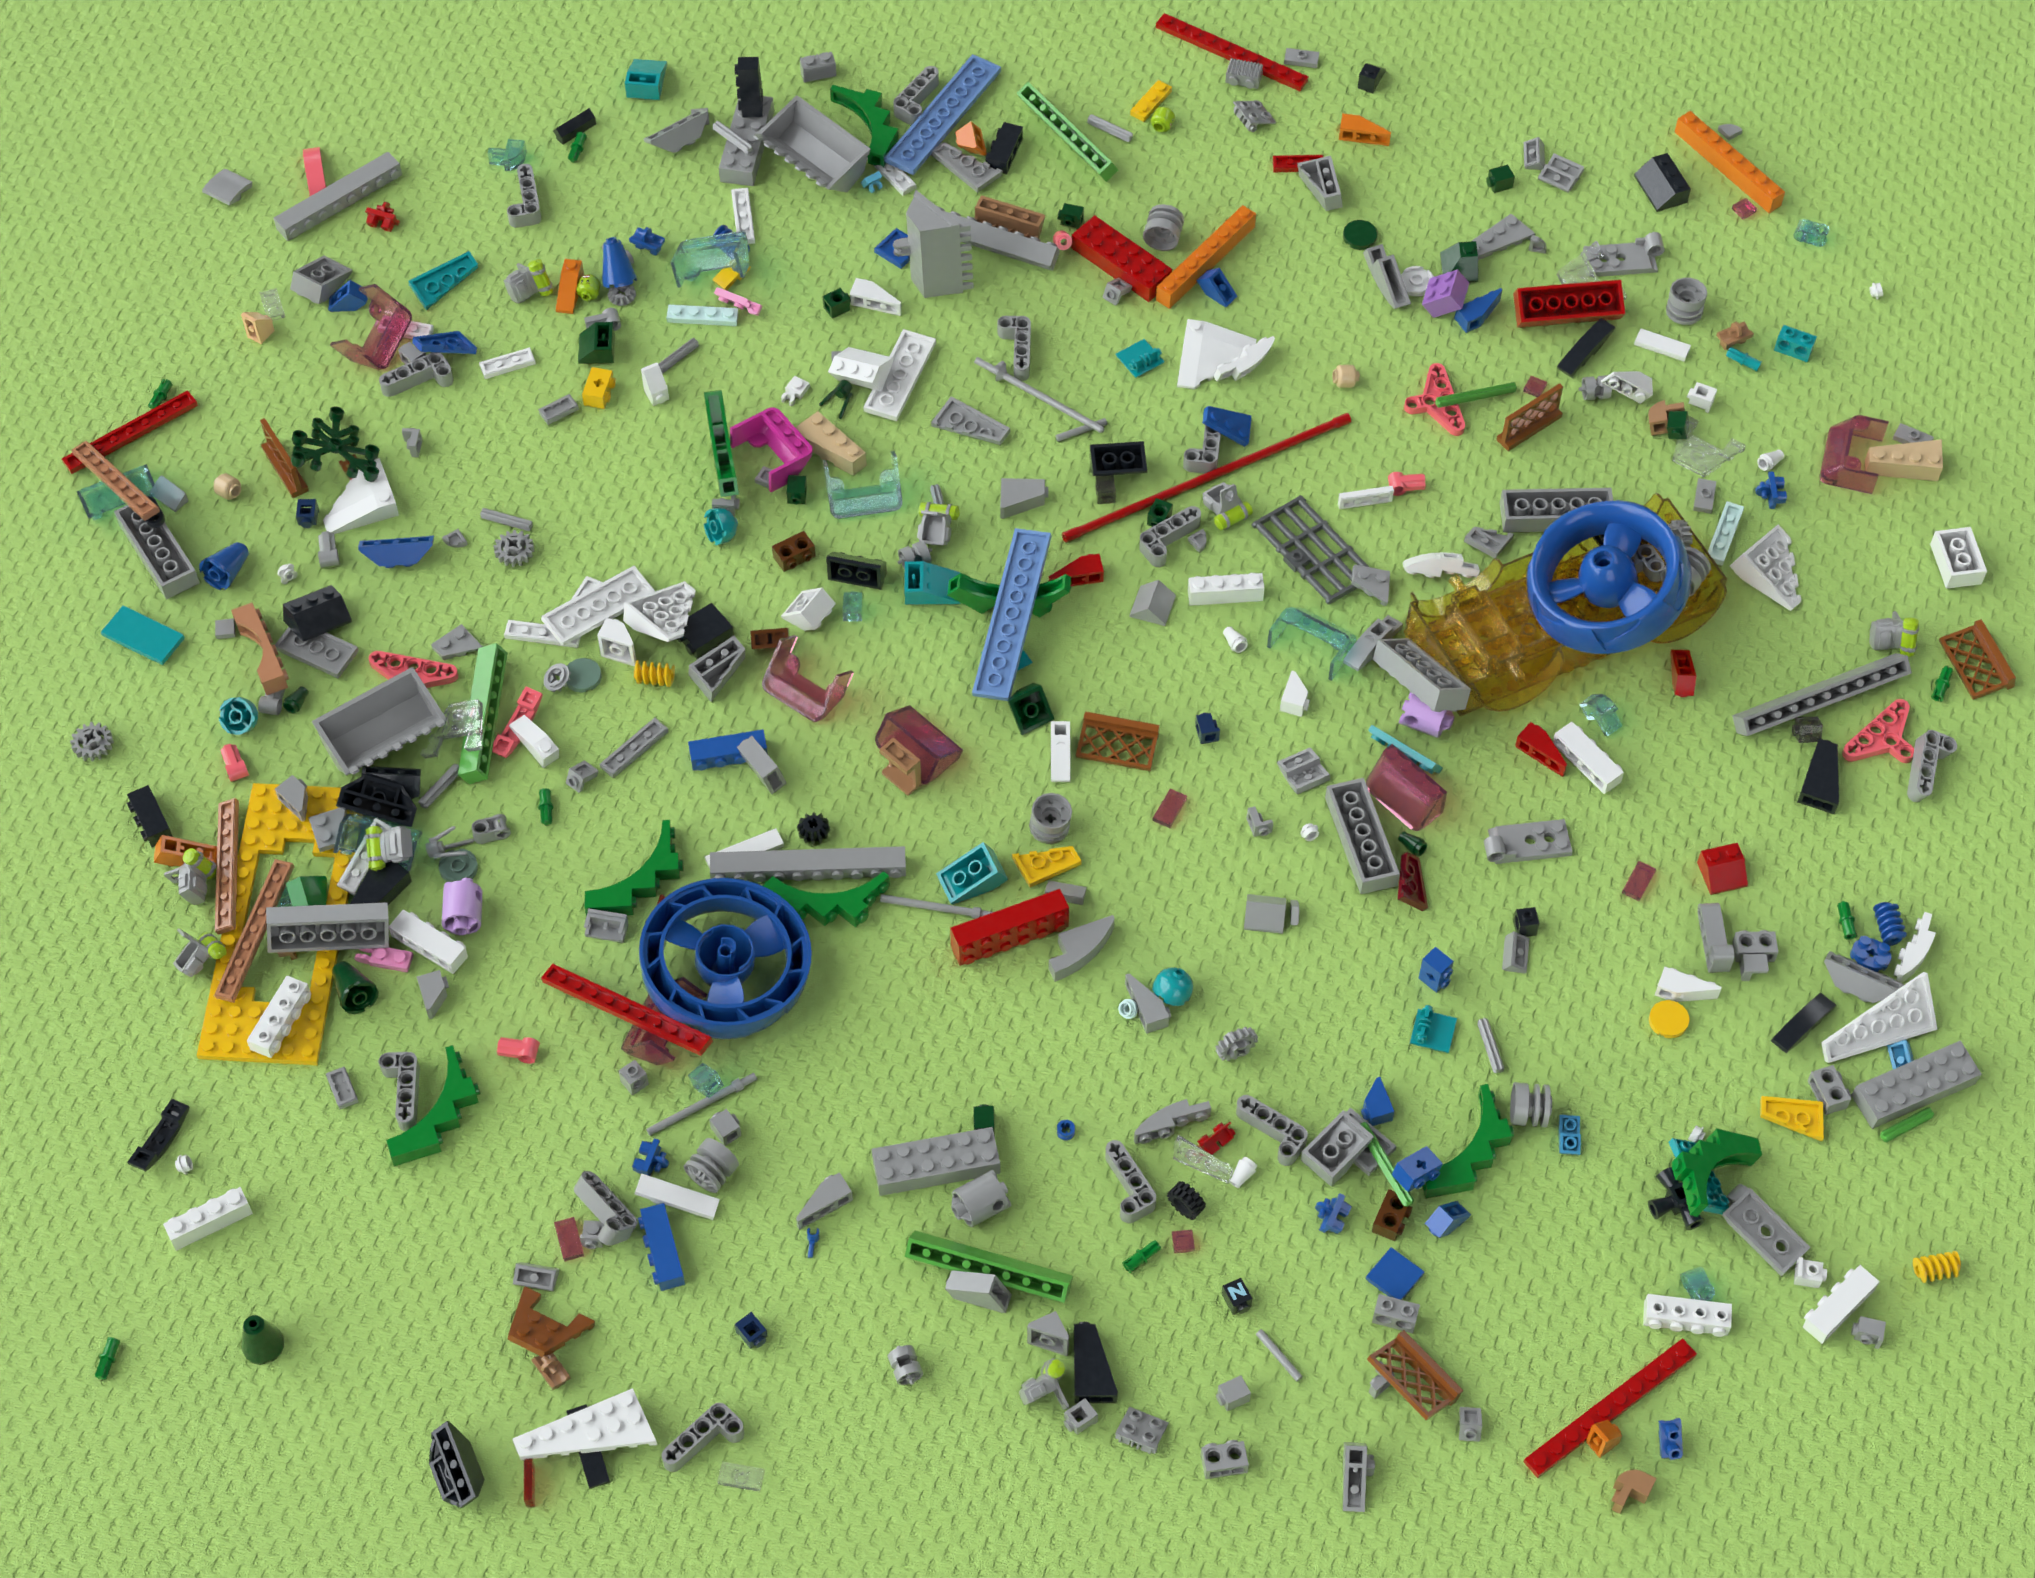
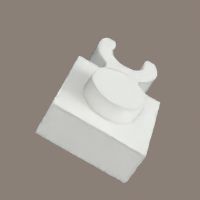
[781,376,810,406]

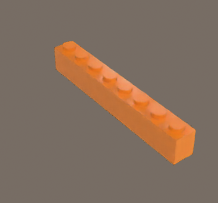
[1675,111,1785,213]
[1156,205,1256,309]

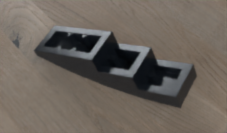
[1557,318,1616,378]
[1771,992,1836,1053]

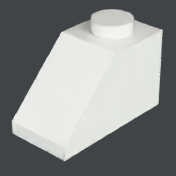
[641,363,669,406]
[1280,671,1310,717]

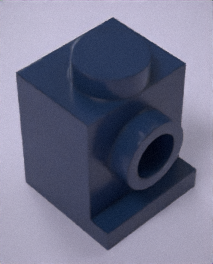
[296,499,319,528]
[1195,713,1220,744]
[735,1312,768,1349]

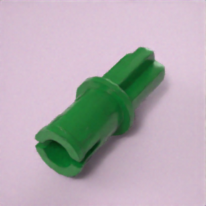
[568,132,587,163]
[148,379,173,409]
[1931,666,1953,702]
[538,788,554,826]
[1837,901,1857,940]
[1122,1240,1161,1273]
[95,1337,120,1380]

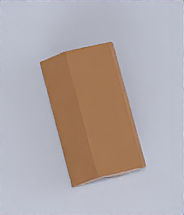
[974,195,1045,239]

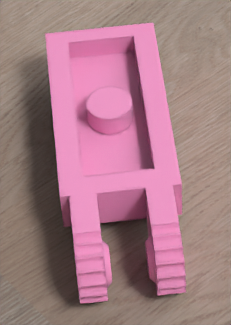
[355,948,413,972]

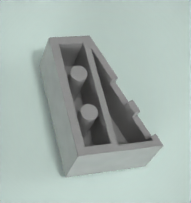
[1297,156,1343,211]
[688,636,745,702]

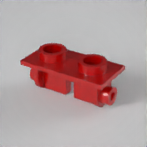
[1194,1122,1236,1158]

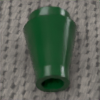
[283,686,309,714]
[1398,831,1427,856]

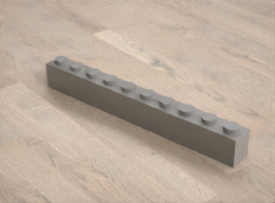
[1732,653,1912,736]
[710,846,906,882]

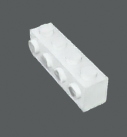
[1188,573,1264,606]
[1553,722,1624,794]
[389,910,468,974]
[247,976,311,1058]
[163,1187,253,1251]
[1803,1265,1880,1344]
[1643,1294,1732,1337]

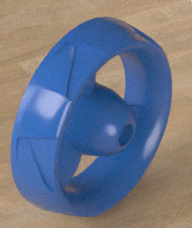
[1527,500,1692,654]
[639,878,812,1039]

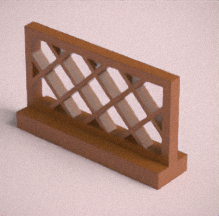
[1496,383,1563,451]
[260,418,309,498]
[1939,619,2016,700]
[1076,711,1160,771]
[1367,1330,1463,1420]

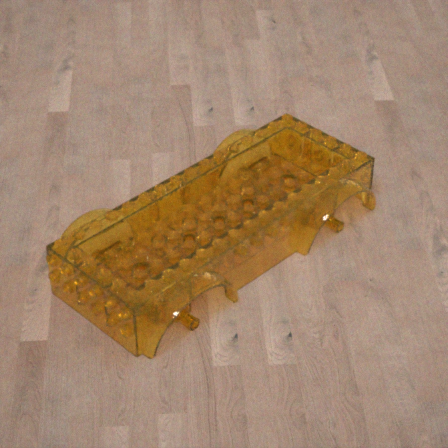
[1404,493,1727,716]

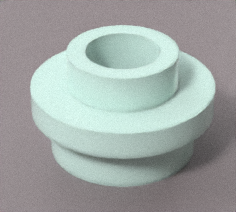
[1118,999,1138,1019]

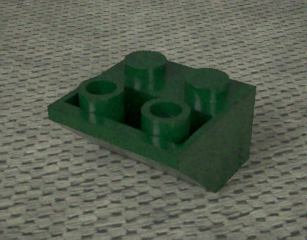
[578,322,615,364]

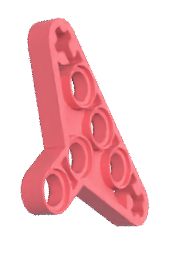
[1404,363,1465,436]
[369,651,458,688]
[1842,699,1914,763]

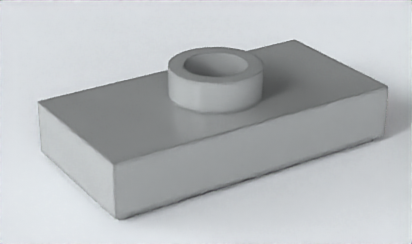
[1284,48,1319,68]
[538,394,579,425]
[1893,423,1934,444]
[1693,478,1716,514]
[326,1066,359,1110]

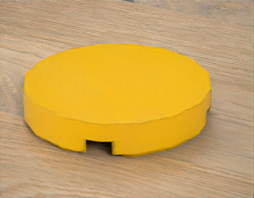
[1648,1000,1690,1038]

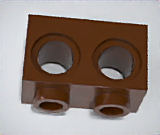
[772,531,816,572]
[750,628,790,649]
[1372,1189,1413,1241]

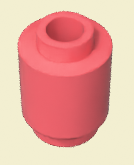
[1053,230,1072,250]

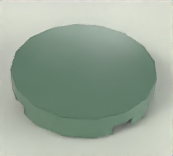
[566,658,602,693]
[439,849,478,882]

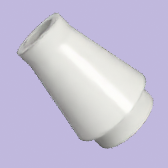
[1757,450,1784,471]
[1223,627,1248,653]
[1229,1157,1257,1188]

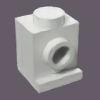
[1687,382,1717,413]
[1794,1257,1827,1288]

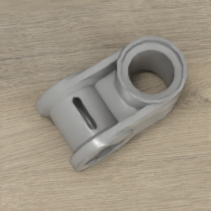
[472,814,511,844]

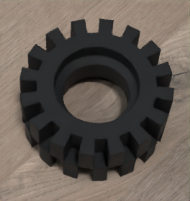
[1167,1181,1206,1220]

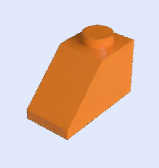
[955,121,987,156]
[1586,1420,1622,1458]

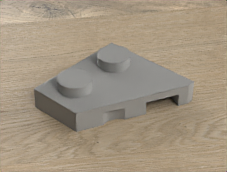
[1464,527,1514,559]
[1351,565,1390,606]
[431,624,483,660]
[309,808,347,852]

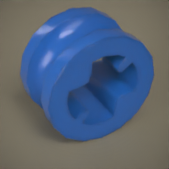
[1057,1120,1075,1140]

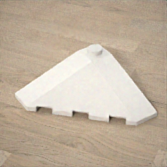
[1177,319,1257,389]
[323,458,399,534]
[1730,525,1801,611]
[623,581,696,642]

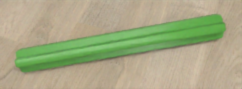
[1435,382,1517,408]
[1360,1122,1414,1207]

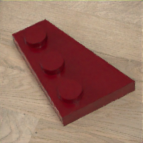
[1398,852,1428,911]

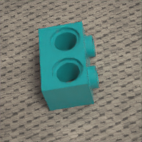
[1774,325,1817,362]

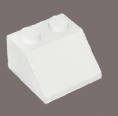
[781,588,836,631]
[597,618,636,667]

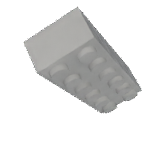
[719,96,774,186]
[1500,488,1613,532]
[114,505,199,600]
[1373,638,1471,712]
[1325,778,1400,894]
[266,903,389,953]
[1851,1040,1982,1129]
[871,1127,1000,1196]

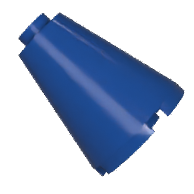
[602,237,637,288]
[199,542,249,590]

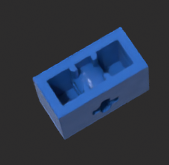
[1419,947,1454,993]
[1392,1146,1443,1192]

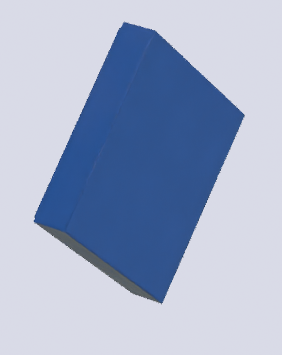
[874,228,910,269]
[1366,1247,1424,1300]

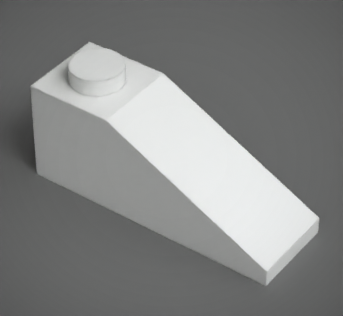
[850,278,901,316]
[509,715,559,768]

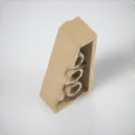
[795,411,867,476]
[1865,439,1943,481]

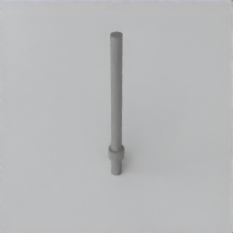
[880,894,993,919]
[646,1073,757,1136]

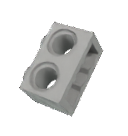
[1732,930,1778,962]
[1808,1065,1851,1115]
[1372,1294,1420,1333]
[1201,1440,1249,1479]

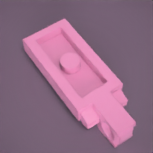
[714,287,762,316]

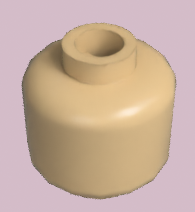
[1332,365,1360,388]
[213,473,241,500]

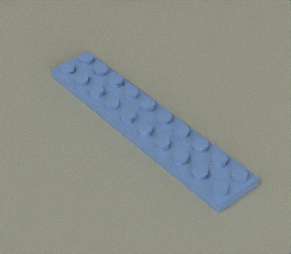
[884,54,1001,175]
[972,528,1052,701]

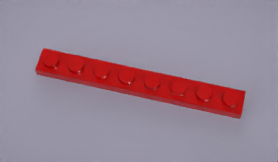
[62,390,198,474]

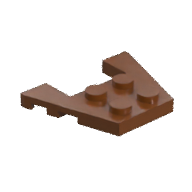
[508,1286,595,1357]

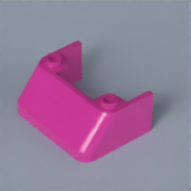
[730,407,812,492]

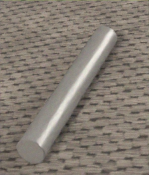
[1055,418,1107,442]
[1256,1329,1303,1382]

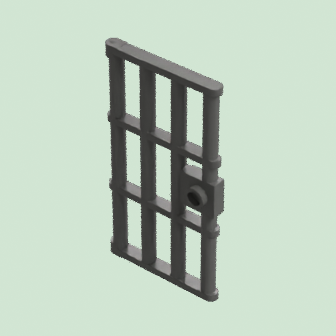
[1252,495,1369,605]

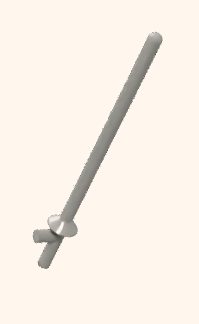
[974,357,1105,433]

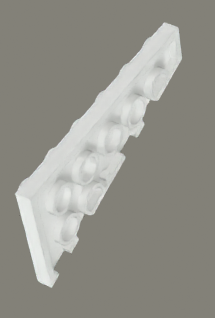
[1821,972,1938,1063]
[512,1388,657,1460]

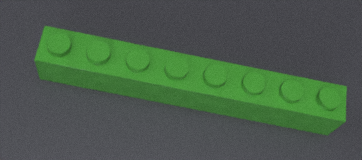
[1016,82,1118,182]
[458,643,508,784]
[905,1230,1073,1303]

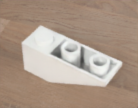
[1601,371,1653,404]
[1051,721,1070,782]
[1655,967,1722,1002]

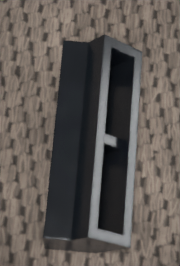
[553,108,596,145]

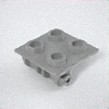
[1233,100,1276,132]
[1115,1407,1169,1454]

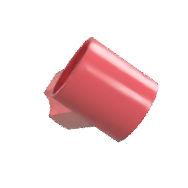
[1388,472,1426,496]
[220,744,249,782]
[497,1037,540,1064]

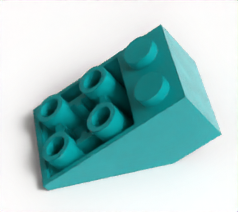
[625,59,667,100]
[904,561,961,605]

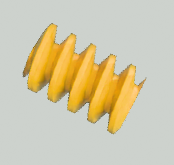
[634,660,675,687]
[1912,1251,1961,1283]

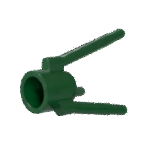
[819,380,853,419]

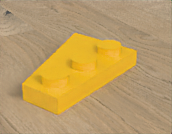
[1012,846,1082,887]
[1760,1096,1824,1141]

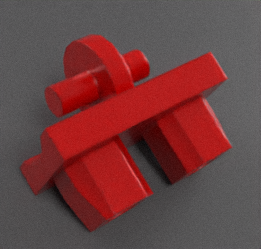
[365,202,400,232]

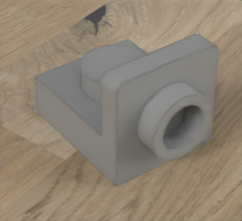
[1103,278,1132,305]
[402,428,423,457]
[712,495,740,517]
[566,761,598,793]
[1246,806,1273,837]
[580,1220,604,1249]
[1369,1361,1395,1399]
[1459,1407,1482,1442]

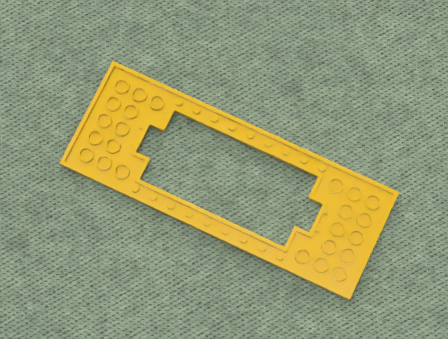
[197,783,364,1065]

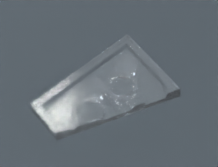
[1173,1135,1233,1184]

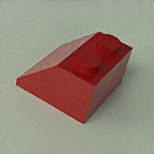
[1697,842,1748,895]

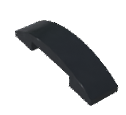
[127,1099,190,1172]
[566,1404,610,1489]

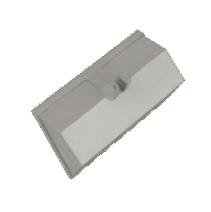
[753,95,870,192]
[893,190,974,298]
[312,667,447,775]

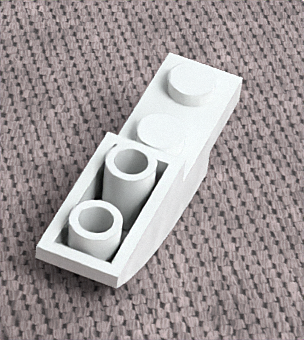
[1214,336,1275,382]
[1403,552,1480,578]
[1894,912,1936,983]

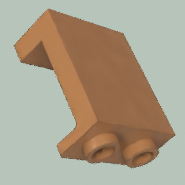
[880,737,922,795]

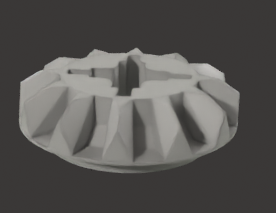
[608,285,636,306]
[544,663,571,692]

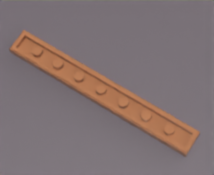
[71,441,160,521]
[215,798,239,935]
[214,859,295,1003]

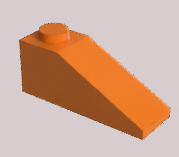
[1339,113,1391,146]
[556,259,584,314]
[154,835,217,866]

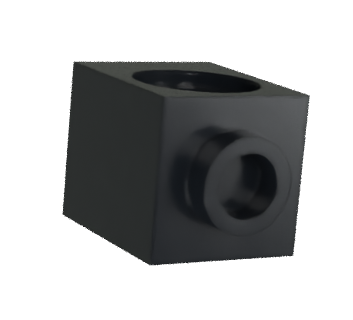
[1513,907,1540,937]

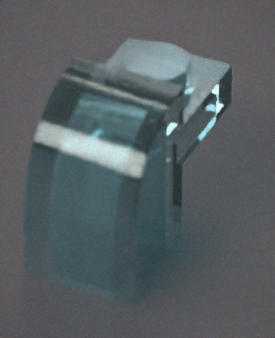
[487,139,527,171]
[1580,694,1622,736]

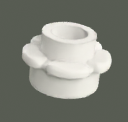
[1869,283,1883,299]
[1300,823,1319,841]
[1688,1126,1706,1143]
[175,1155,193,1174]

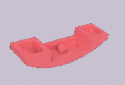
[303,147,326,196]
[492,687,543,758]

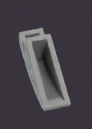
[1363,244,1411,309]
[1049,915,1115,982]

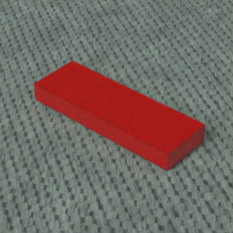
[1272,155,1324,172]

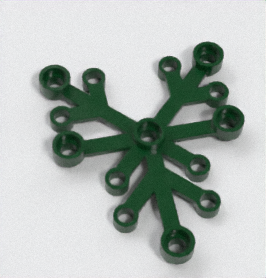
[291,406,380,482]

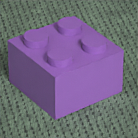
[1422,269,1469,318]

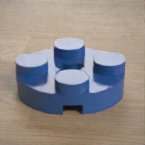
[1850,936,1891,973]

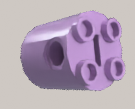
[1399,692,1455,738]
[441,878,483,935]

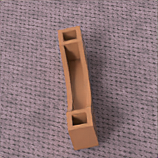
[231,603,289,696]

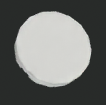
[1401,266,1434,296]

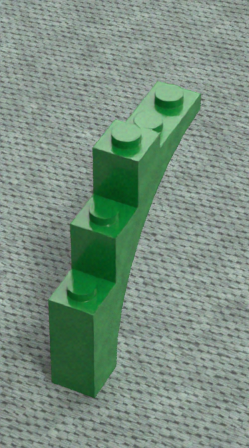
[830,85,899,168]
[704,390,739,497]
[947,573,1071,618]
[585,820,684,917]
[763,871,890,927]
[386,1045,481,1166]
[1422,1084,1514,1199]
[1671,1128,1762,1217]

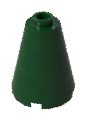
[332,961,379,1014]
[241,1315,284,1365]

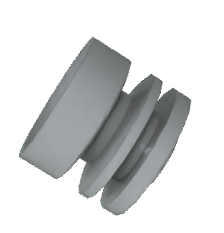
[1143,204,1184,251]
[1666,278,1707,325]
[1660,546,1711,597]
[1029,793,1072,844]
[1510,1082,1552,1127]
[684,1138,739,1193]

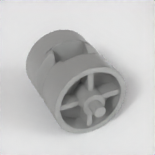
[1579,375,1612,400]
[897,540,932,570]
[888,1345,923,1385]

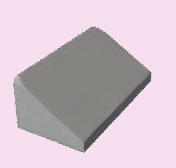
[1523,137,1545,170]
[150,475,188,512]
[1045,880,1087,905]
[1502,931,1529,973]
[513,1262,559,1291]

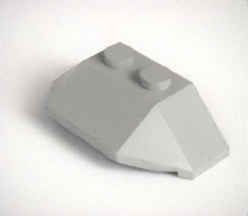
[644,109,708,153]
[1824,951,1904,1003]

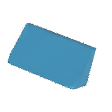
[1887,1039,1914,1069]

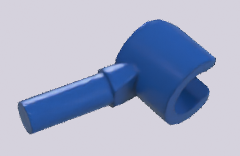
[807,1228,819,1258]

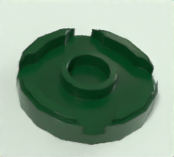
[1343,220,1378,250]

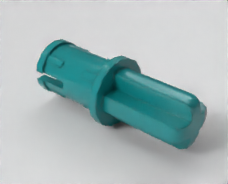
[1726,347,1762,372]

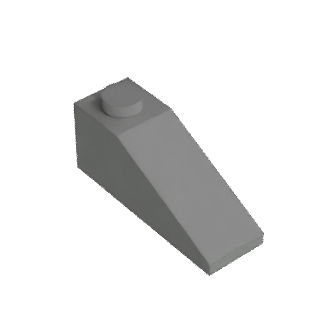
[1125,974,1171,1033]
[796,1172,853,1230]
[1343,1442,1367,1512]

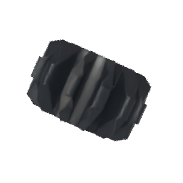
[797,812,830,845]

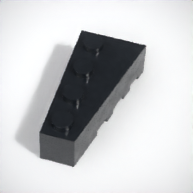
[735,57,763,118]

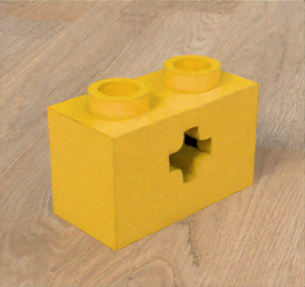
[582,367,616,409]

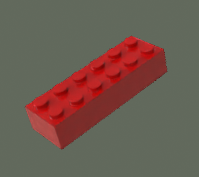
[1071,215,1173,302]
[1513,280,1625,328]
[950,889,1069,966]

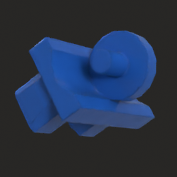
[629,227,665,256]
[1755,472,1787,509]
[632,1138,669,1176]
[1315,1193,1352,1234]
[1658,1418,1683,1460]

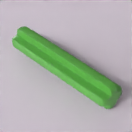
[1880,1107,1934,1142]

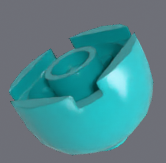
[704,508,738,545]
[219,697,258,735]
[1152,967,1193,1006]

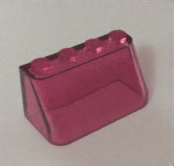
[875,705,963,784]
[1366,744,1447,831]

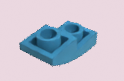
[1559,1115,1581,1155]

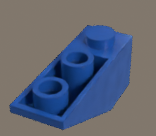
[1455,288,1502,333]

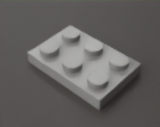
[1346,1108,1396,1176]

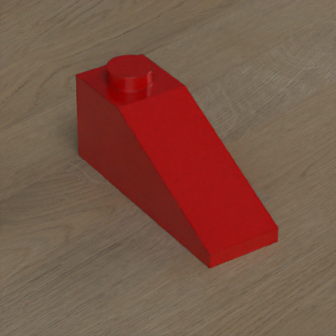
[1049,553,1104,587]
[1670,649,1697,697]
[1515,722,1567,777]

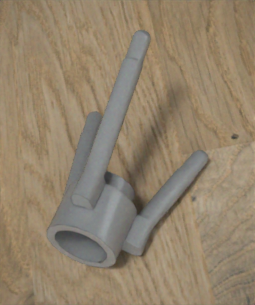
[426,826,474,859]

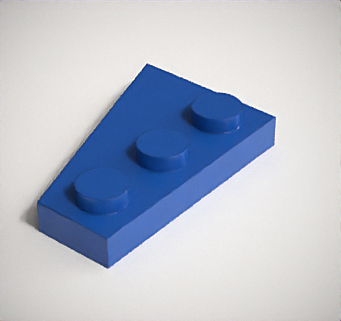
[412,331,477,354]
[1202,406,1252,447]

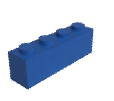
[688,729,768,771]
[638,1203,685,1291]

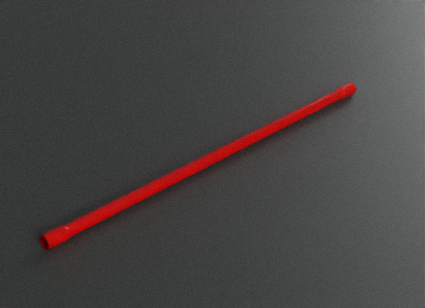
[1062,413,1351,543]

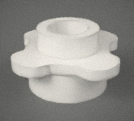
[278,564,298,584]

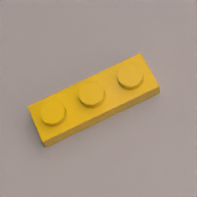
[1130,80,1172,122]

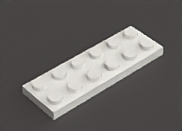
[863,329,936,421]
[541,566,655,646]

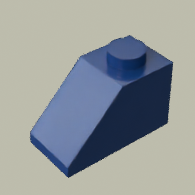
[1196,268,1238,307]
[328,280,368,312]
[1361,1077,1395,1126]
[1425,1201,1471,1238]

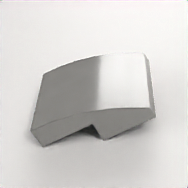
[1538,154,1584,193]
[202,169,252,206]
[1277,748,1330,795]

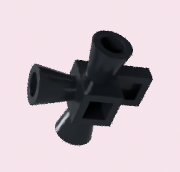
[1648,1167,1705,1230]

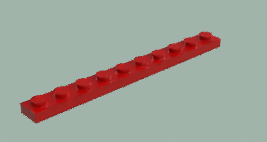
[1156,13,1309,91]
[541,963,713,1056]
[1523,1338,1697,1478]

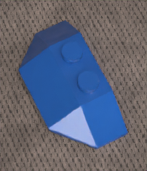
[358,535,434,568]

